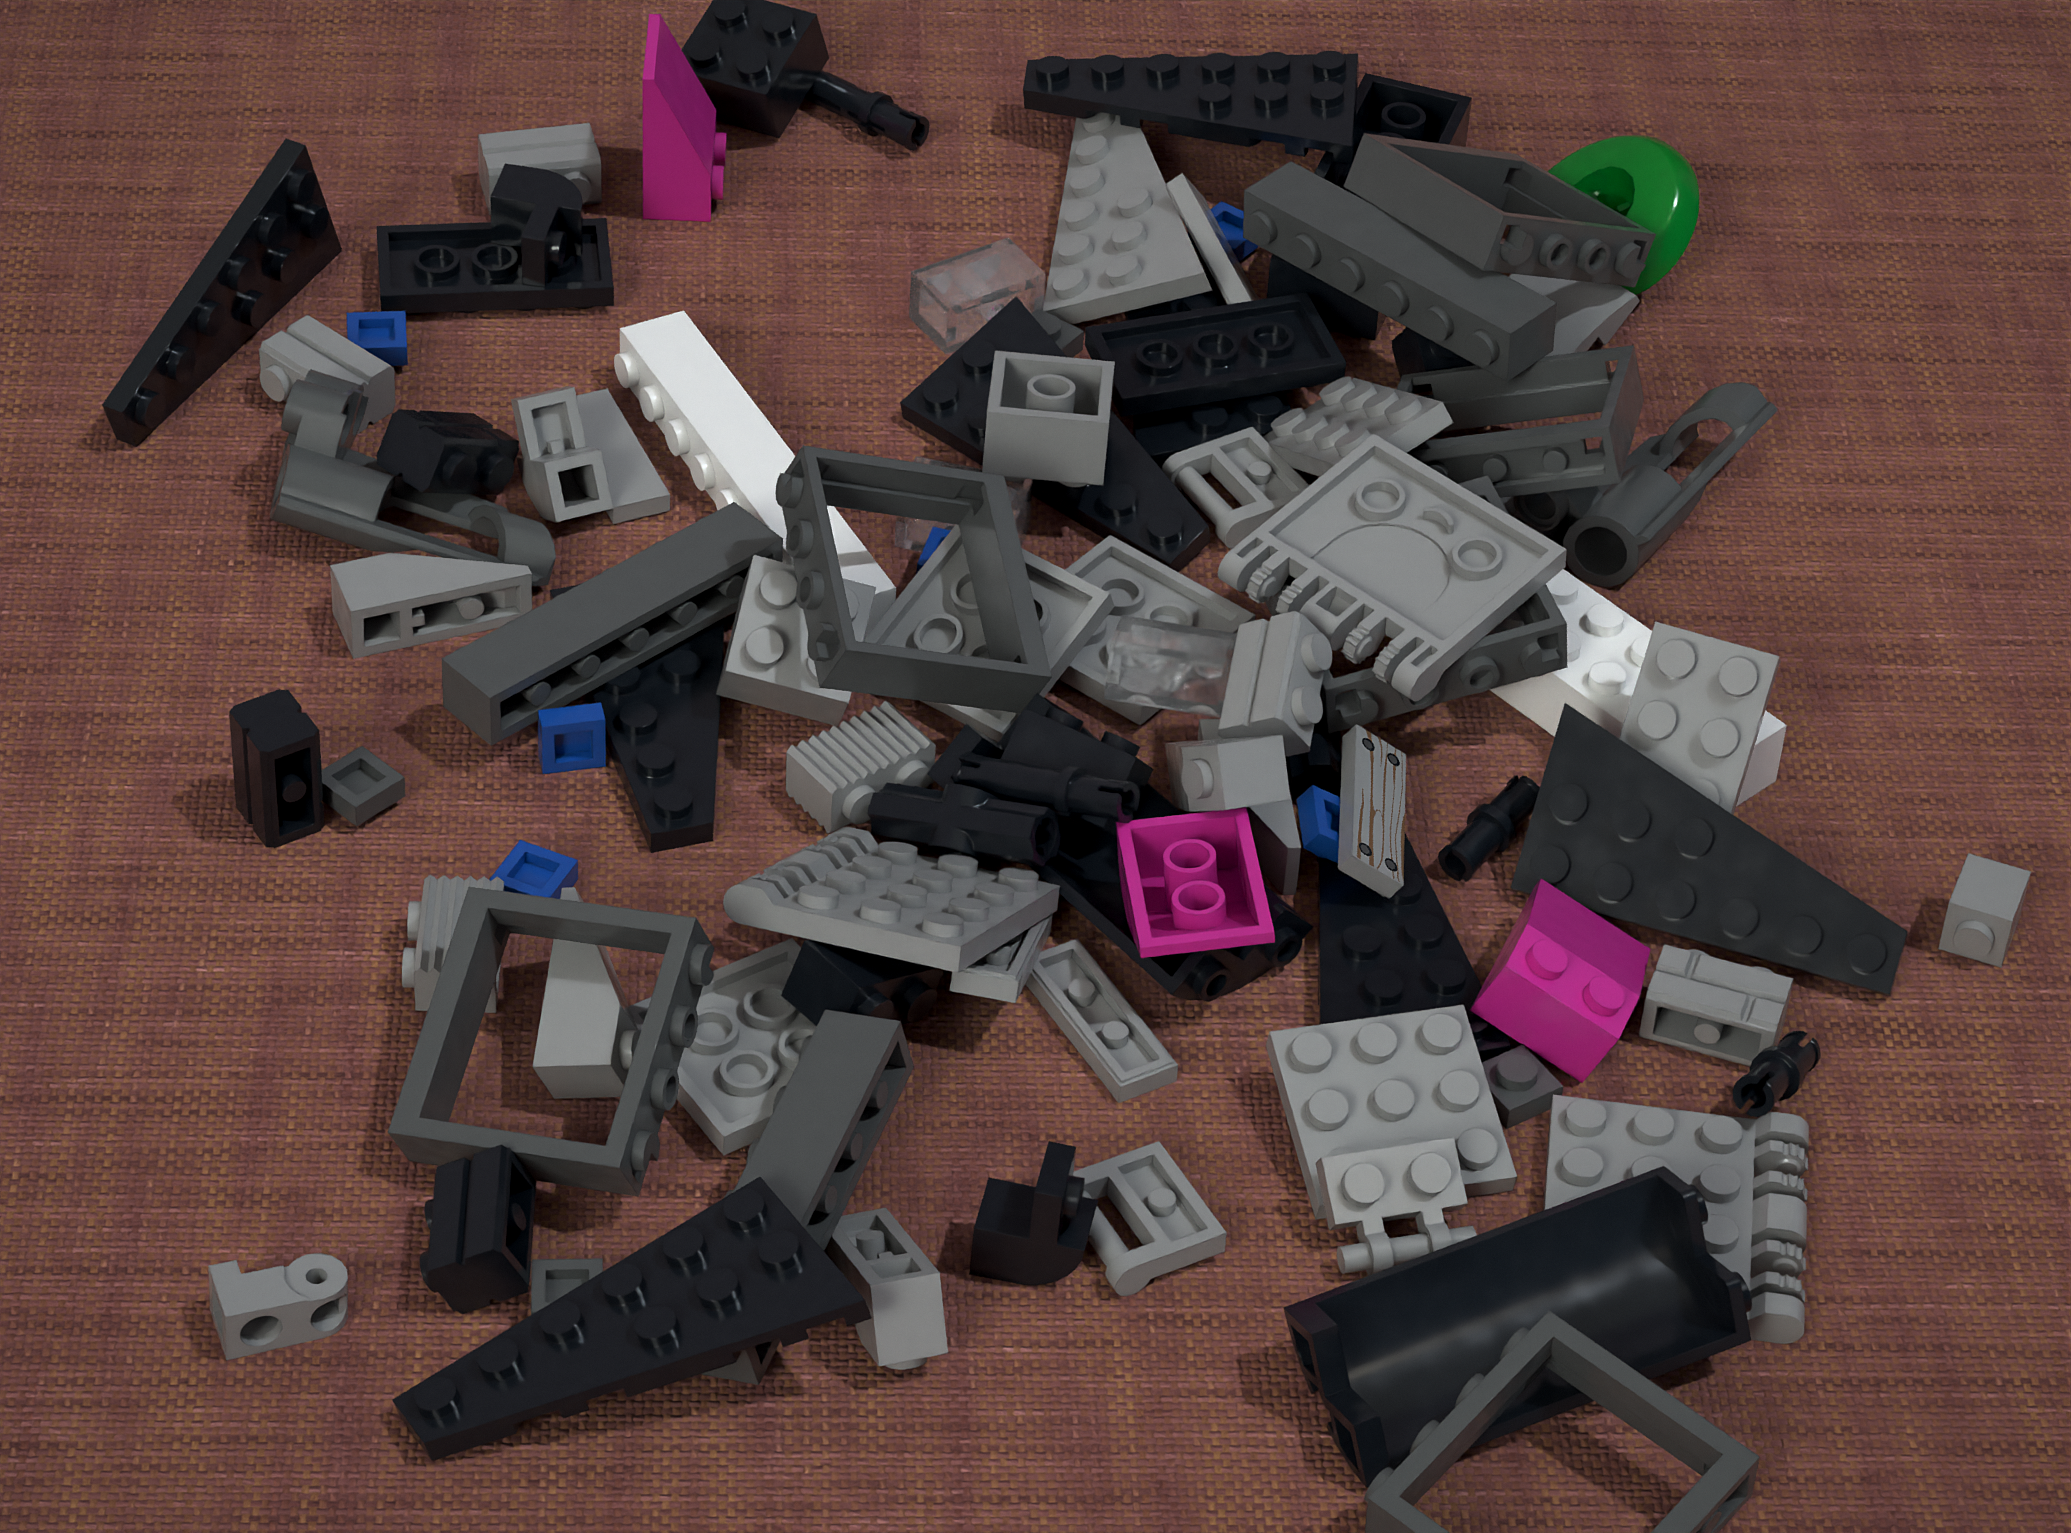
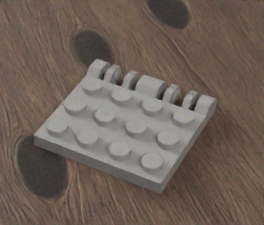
[1218,433,1567,701]
[723,827,1060,973]
[1543,1094,1809,1344]

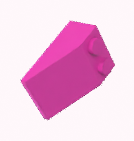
[642,14,727,222]
[1116,807,1275,958]
[1470,879,1651,1083]

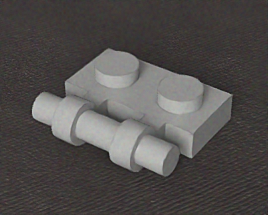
[1315,1137,1477,1275]

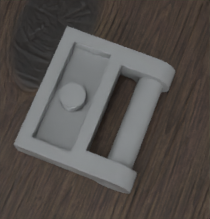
[1161,427,1309,549]
[1073,1141,1227,1296]

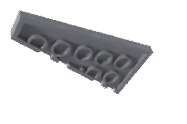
[1043,112,1212,325]

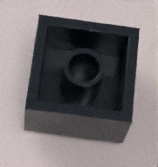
[682,0,829,138]

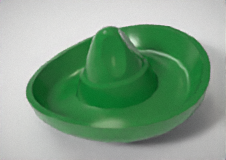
[1547,135,1699,295]

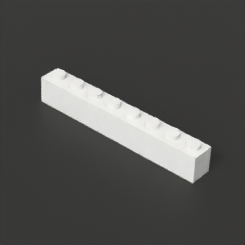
[614,310,896,639]

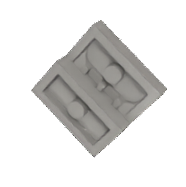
[1509,274,1640,356]

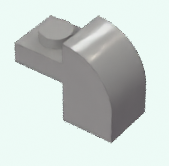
[511,386,613,522]

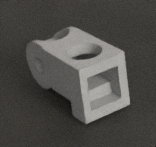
[208,1253,348,1360]

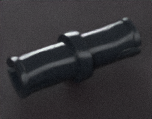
[1438,775,1540,882]
[1733,1031,1821,1117]

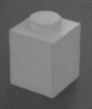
[1938,853,2031,968]

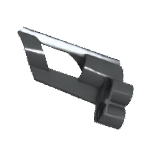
[270,369,556,587]
[1500,382,1778,587]

